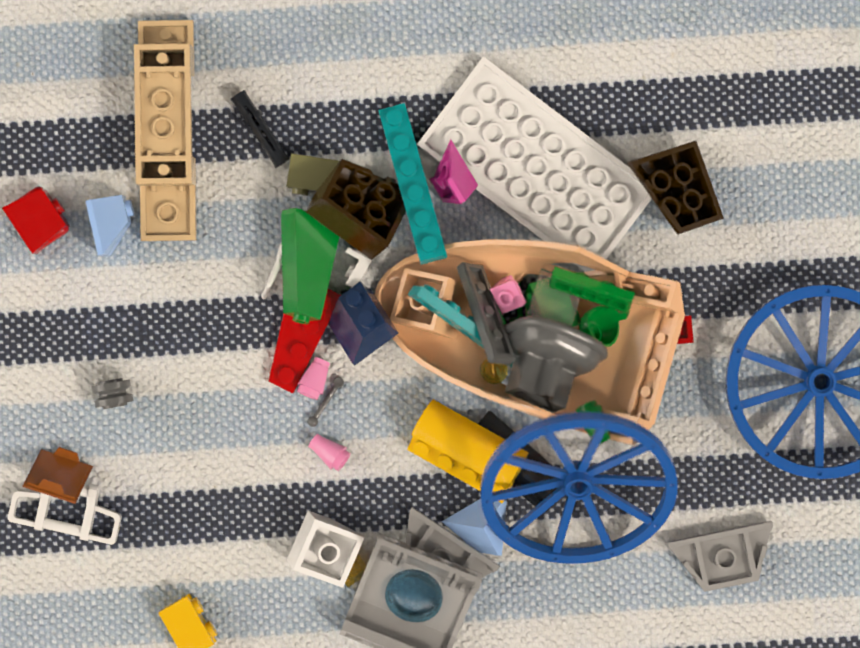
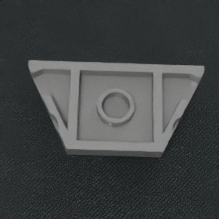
[406,507,500,592]
[668,521,773,592]

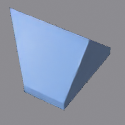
[441,499,507,556]

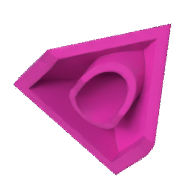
[429,139,478,204]

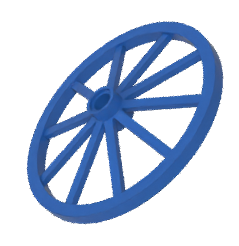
[725,285,860,479]
[480,412,678,564]

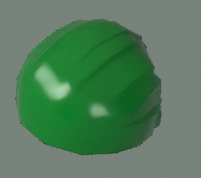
[579,305,630,347]

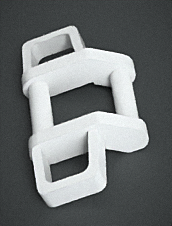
[8,484,122,545]

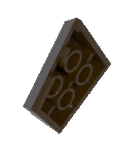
[627,140,724,235]
[305,159,406,260]

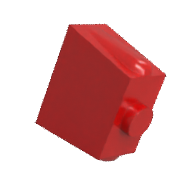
[2,186,70,255]

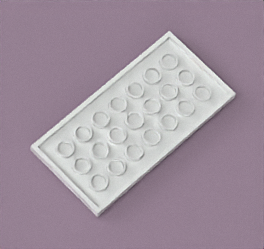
[417,57,652,272]

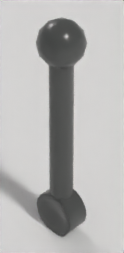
[308,377,344,427]

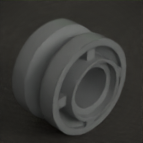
[91,378,134,409]

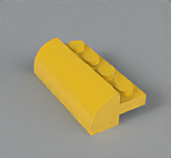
[407,399,529,503]

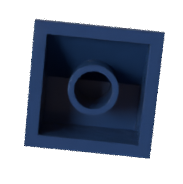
[328,281,398,366]

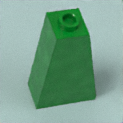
[281,208,339,324]

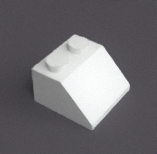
[287,511,365,587]

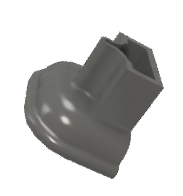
[504,316,608,413]

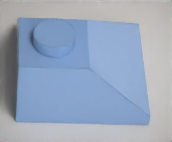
[86,195,134,257]

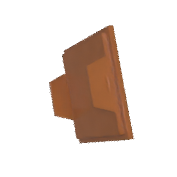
[23,447,93,504]

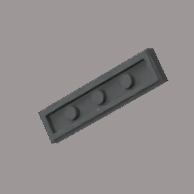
[457,262,516,365]

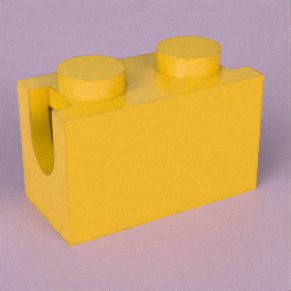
[158,594,218,648]

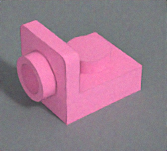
[490,275,526,314]

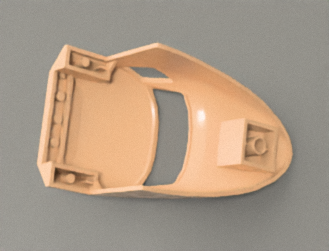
[375,239,685,446]

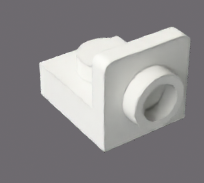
[344,247,373,287]

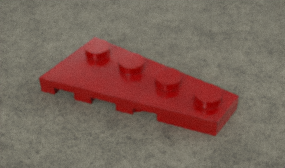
[268,289,341,394]

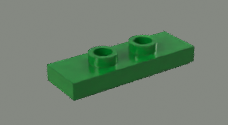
[549,267,635,313]

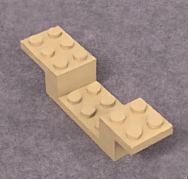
[134,20,197,241]

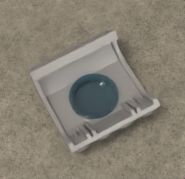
[340,533,483,648]

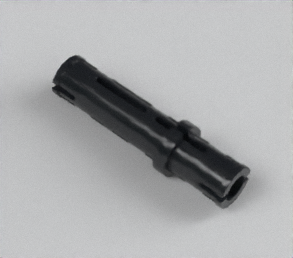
[231,90,290,168]

